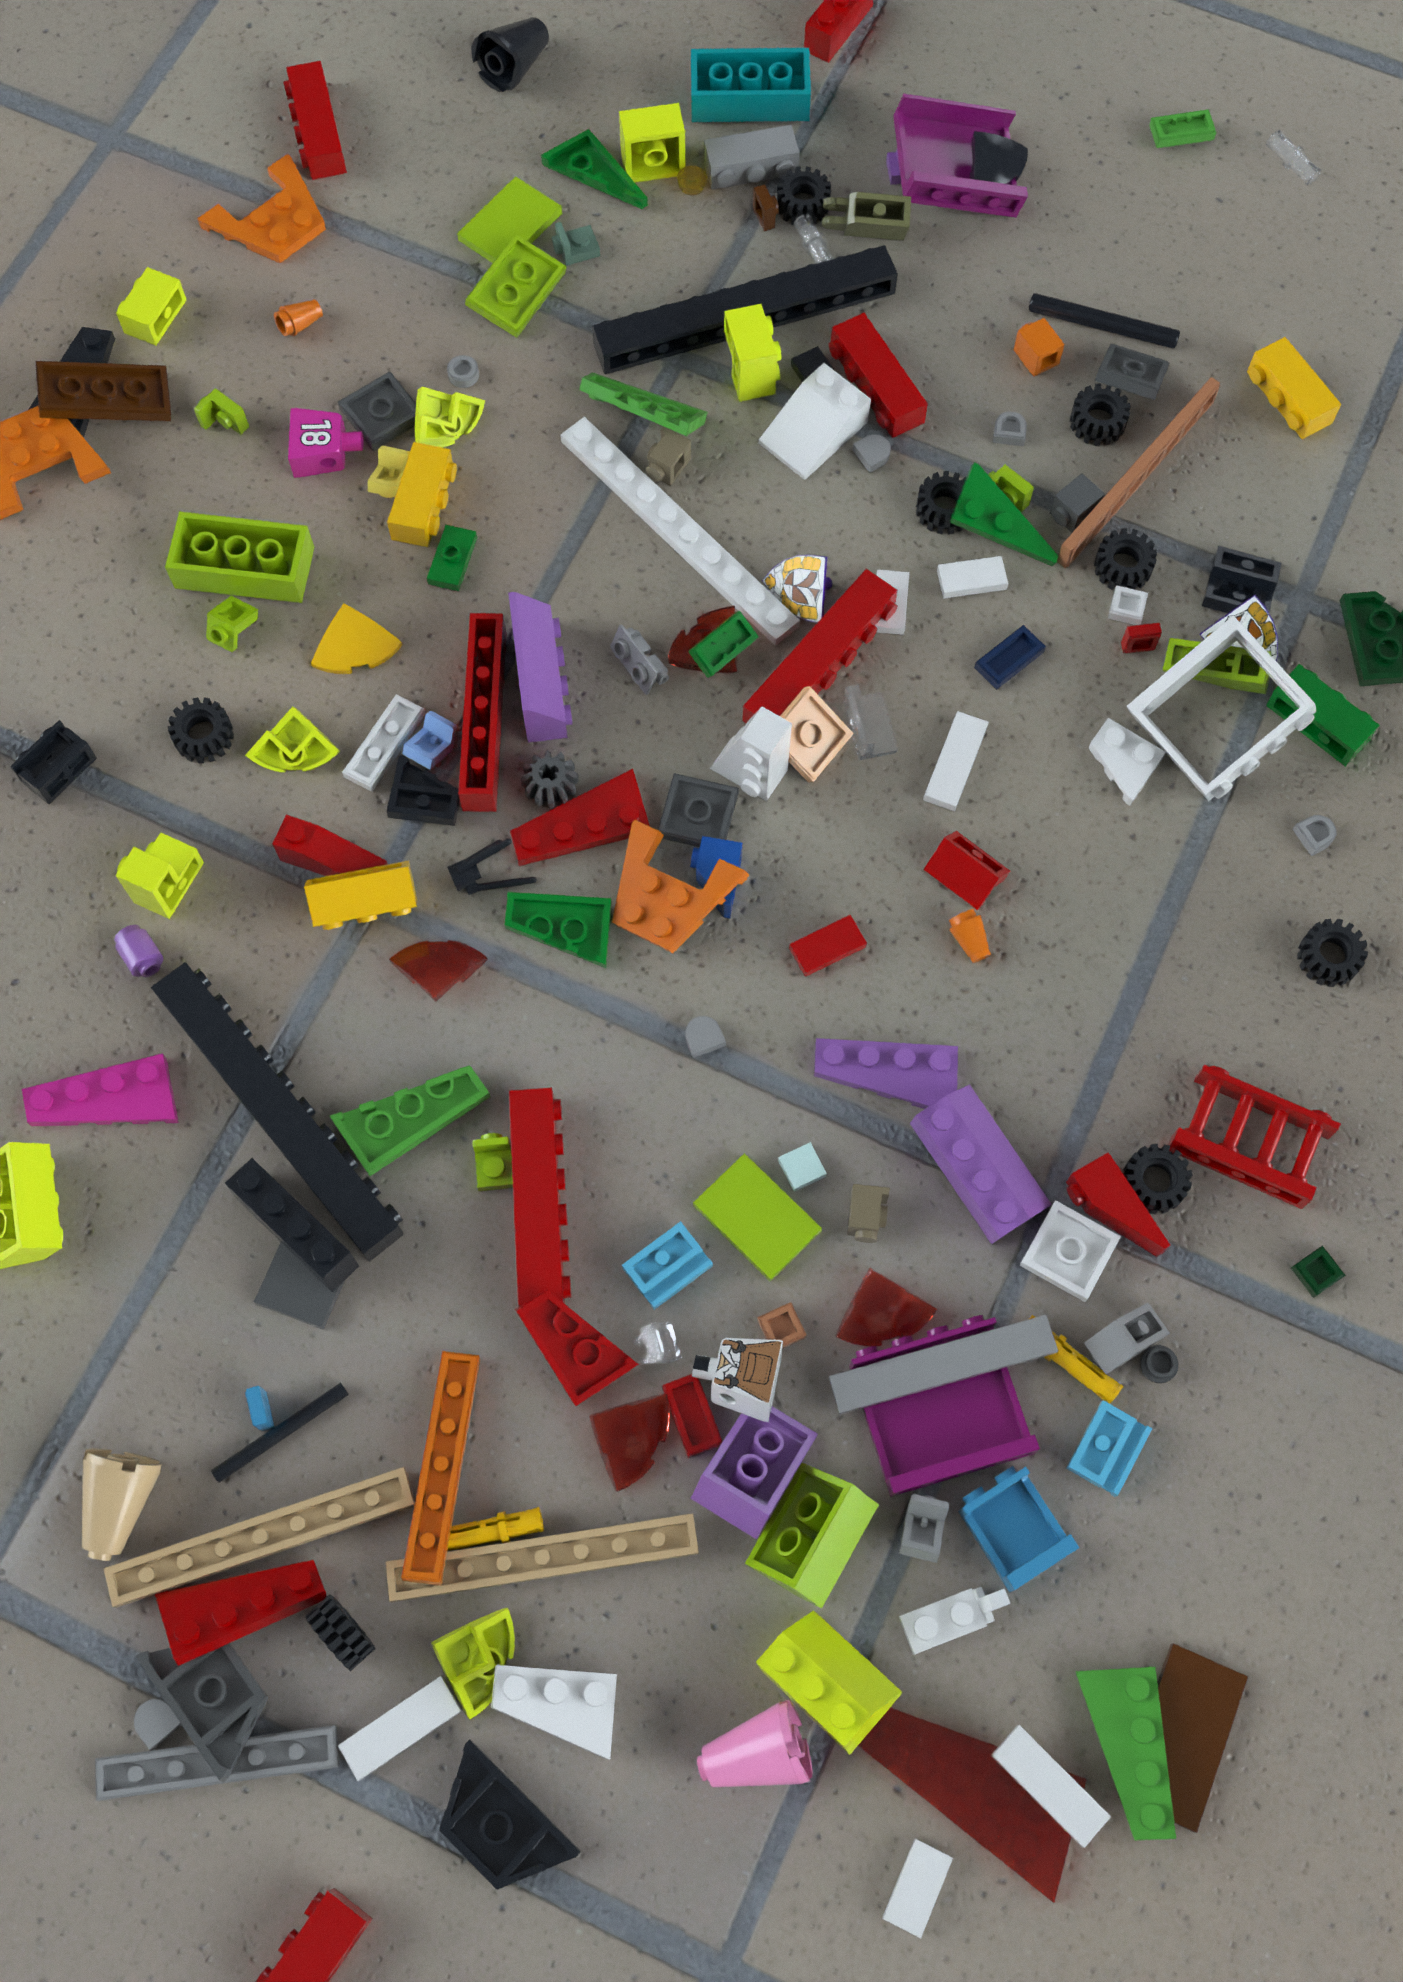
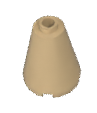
[82,1448,162,1561]

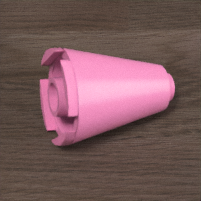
[697,1700,813,1787]

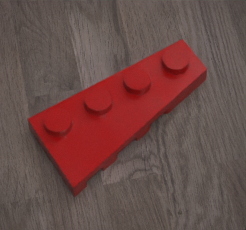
[510,769,650,866]

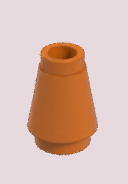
[274,299,323,337]
[949,909,991,963]

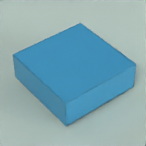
[245,1385,275,1432]

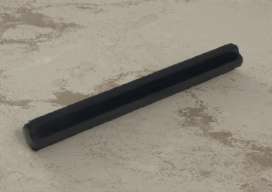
[1029,293,1180,349]

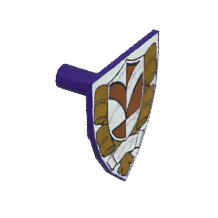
[762,555,832,623]
[1200,594,1278,661]

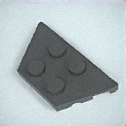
[135,1643,268,1782]

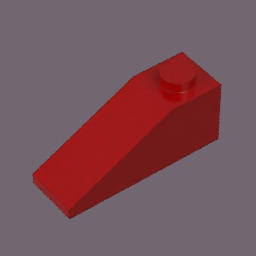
[272,814,388,876]
[1066,1152,1170,1257]

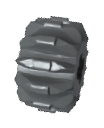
[521,750,579,809]

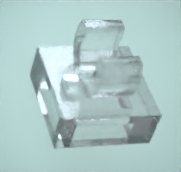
[633,1323,682,1364]

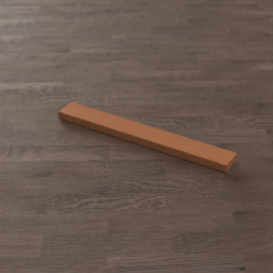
[1057,377,1220,568]

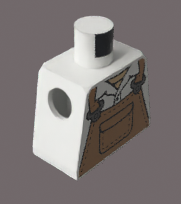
[692,1338,783,1422]

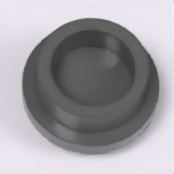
[1140,1345,1179,1384]

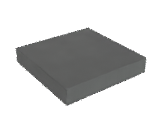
[1095,344,1169,400]
[338,371,416,451]
[658,773,739,847]
[254,1242,345,1330]

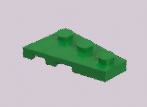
[505,892,612,968]

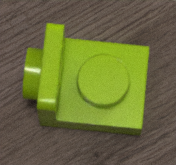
[194,388,250,435]
[988,464,1034,512]
[206,596,258,652]
[472,1133,513,1192]

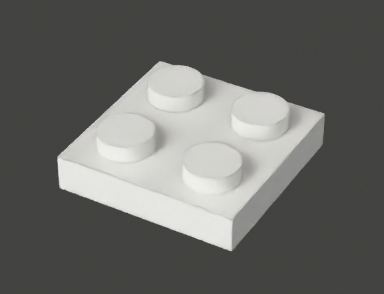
[1020,1200,1121,1302]

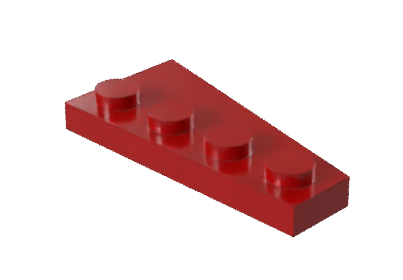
[155,1559,327,1666]

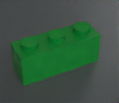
[1266,664,1380,767]

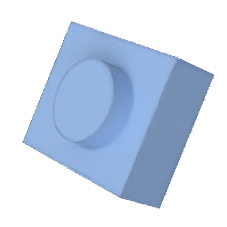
[402,711,457,770]

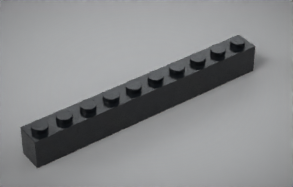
[592,245,898,375]
[151,962,404,1262]

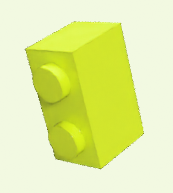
[116,267,187,346]

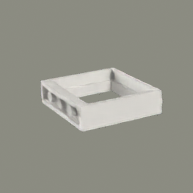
[1127,616,1317,801]

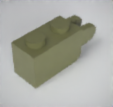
[822,192,911,241]

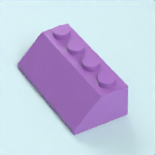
[508,592,572,743]
[910,1084,1052,1244]

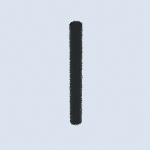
[211,1382,349,1483]

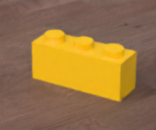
[1247,337,1342,439]
[387,442,457,548]
[304,860,417,930]

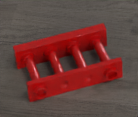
[1168,1065,1341,1209]

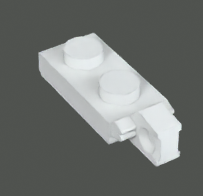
[899,1587,1011,1655]

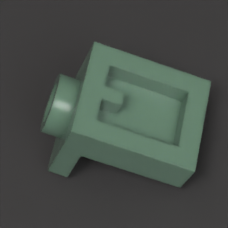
[552,222,600,266]

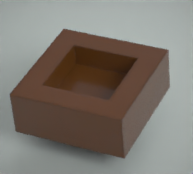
[753,184,779,231]

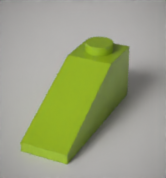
[1163,638,1272,694]

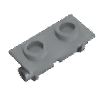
[610,625,669,695]

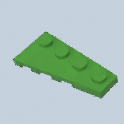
[579,372,708,436]
[330,1065,491,1177]
[1075,1667,1176,1841]

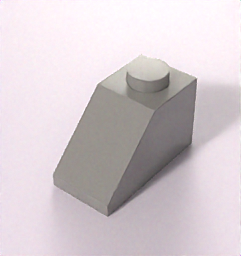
[1084,1303,1170,1374]

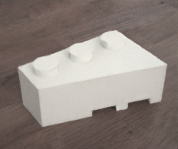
[710,707,792,801]
[491,1665,617,1760]

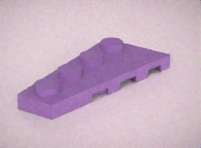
[814,1038,958,1109]

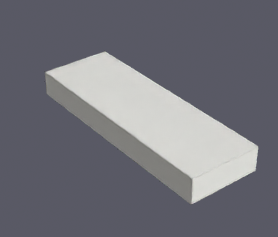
[342,694,426,792]
[923,711,989,811]
[338,1676,462,1781]
[991,1725,1111,1848]

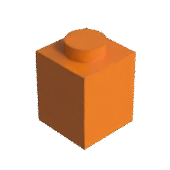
[1014,318,1065,377]

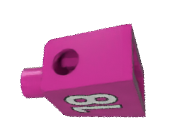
[288,408,364,478]

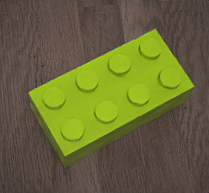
[165,511,315,603]

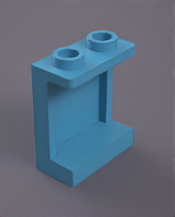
[958,1466,1080,1593]

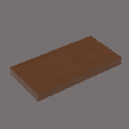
[35,361,171,421]
[1118,1643,1248,1833]

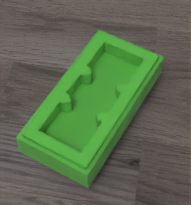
[1149,109,1217,148]

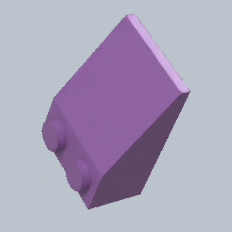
[691,1406,818,1540]

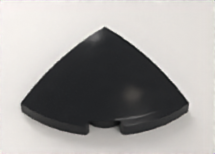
[970,131,1028,184]

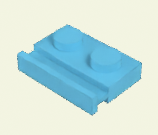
[622,1221,713,1310]
[1066,1400,1152,1497]

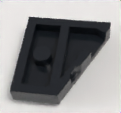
[386,755,460,826]

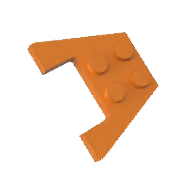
[197,153,326,263]
[0,406,111,520]
[612,819,749,953]

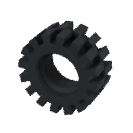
[776,166,831,227]
[1070,383,1131,446]
[916,471,966,535]
[1094,528,1157,590]
[168,697,234,763]
[1297,918,1368,987]
[1123,1143,1193,1214]
[305,1594,376,1671]

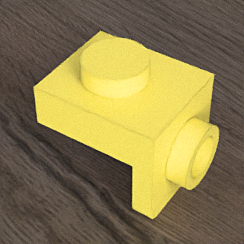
[368,446,410,498]

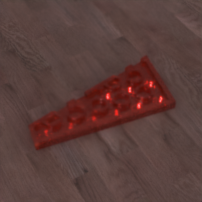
[858,1707,1087,1903]

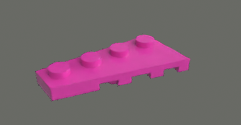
[22,1053,179,1126]

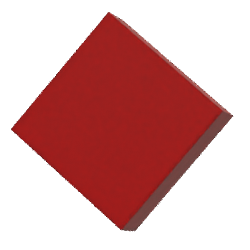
[1121,623,1162,654]

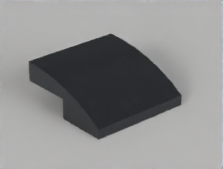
[1202,546,1282,613]

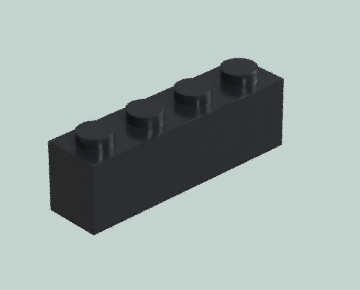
[225,1158,359,1292]

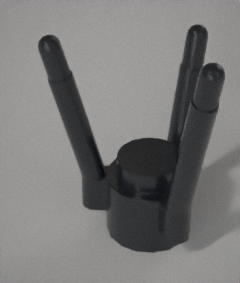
[447,838,537,895]

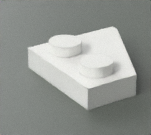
[1089,718,1166,805]

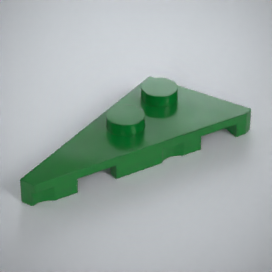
[541,129,648,209]
[950,462,1059,566]

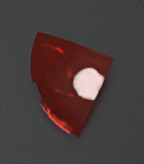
[668,606,737,673]
[389,940,488,1002]
[835,1267,938,1347]
[589,1393,670,1492]

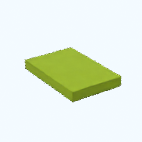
[457,176,562,263]
[465,233,567,338]
[693,1153,822,1282]

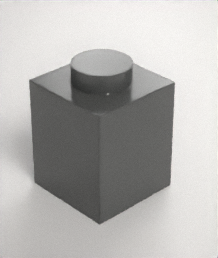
[1050,473,1105,533]

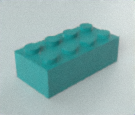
[691,48,811,122]

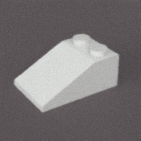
[758,363,871,480]

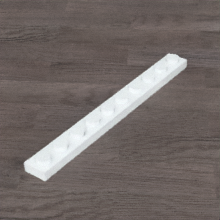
[561,417,800,646]

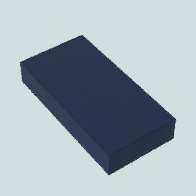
[974,625,1046,690]

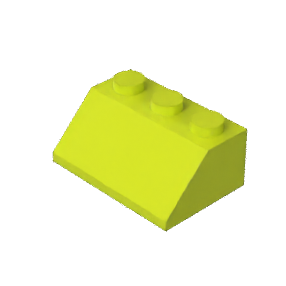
[0,1142,63,1269]
[756,1610,902,1755]

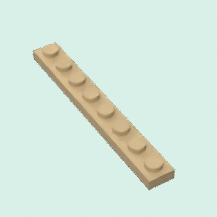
[103,1467,415,1608]
[385,1513,699,1603]

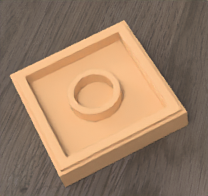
[780,686,854,783]

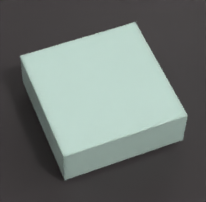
[778,1142,827,1192]

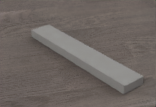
[829,1315,1058,1415]
[95,1725,340,1801]

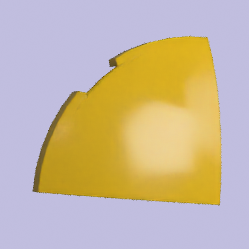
[311,603,402,674]

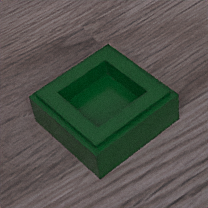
[1291,1245,1346,1298]

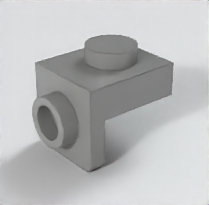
[899,1494,949,1563]

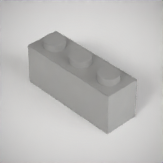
[704,125,800,190]

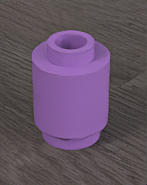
[114,925,163,977]

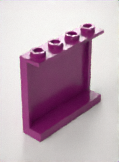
[893,93,1028,218]
[849,1315,1040,1497]

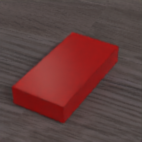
[789,915,867,977]
[661,1374,723,1458]

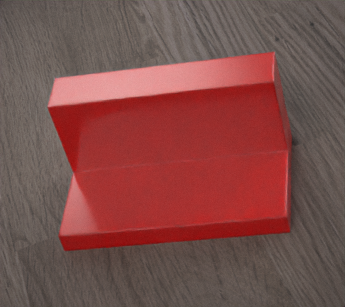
[923,831,1010,910]

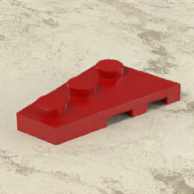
[515,1289,639,1406]

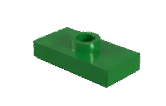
[427,525,478,591]
[688,610,759,678]

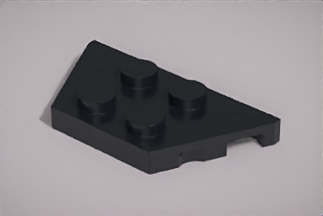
[439,1739,582,1890]

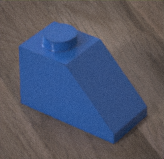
[690,836,743,919]

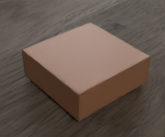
[757,1302,807,1349]

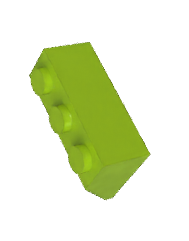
[745,1462,879,1609]

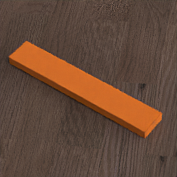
[401,1351,480,1585]

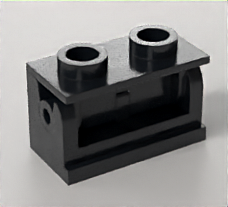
[10,720,97,805]

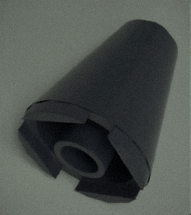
[471,17,549,92]

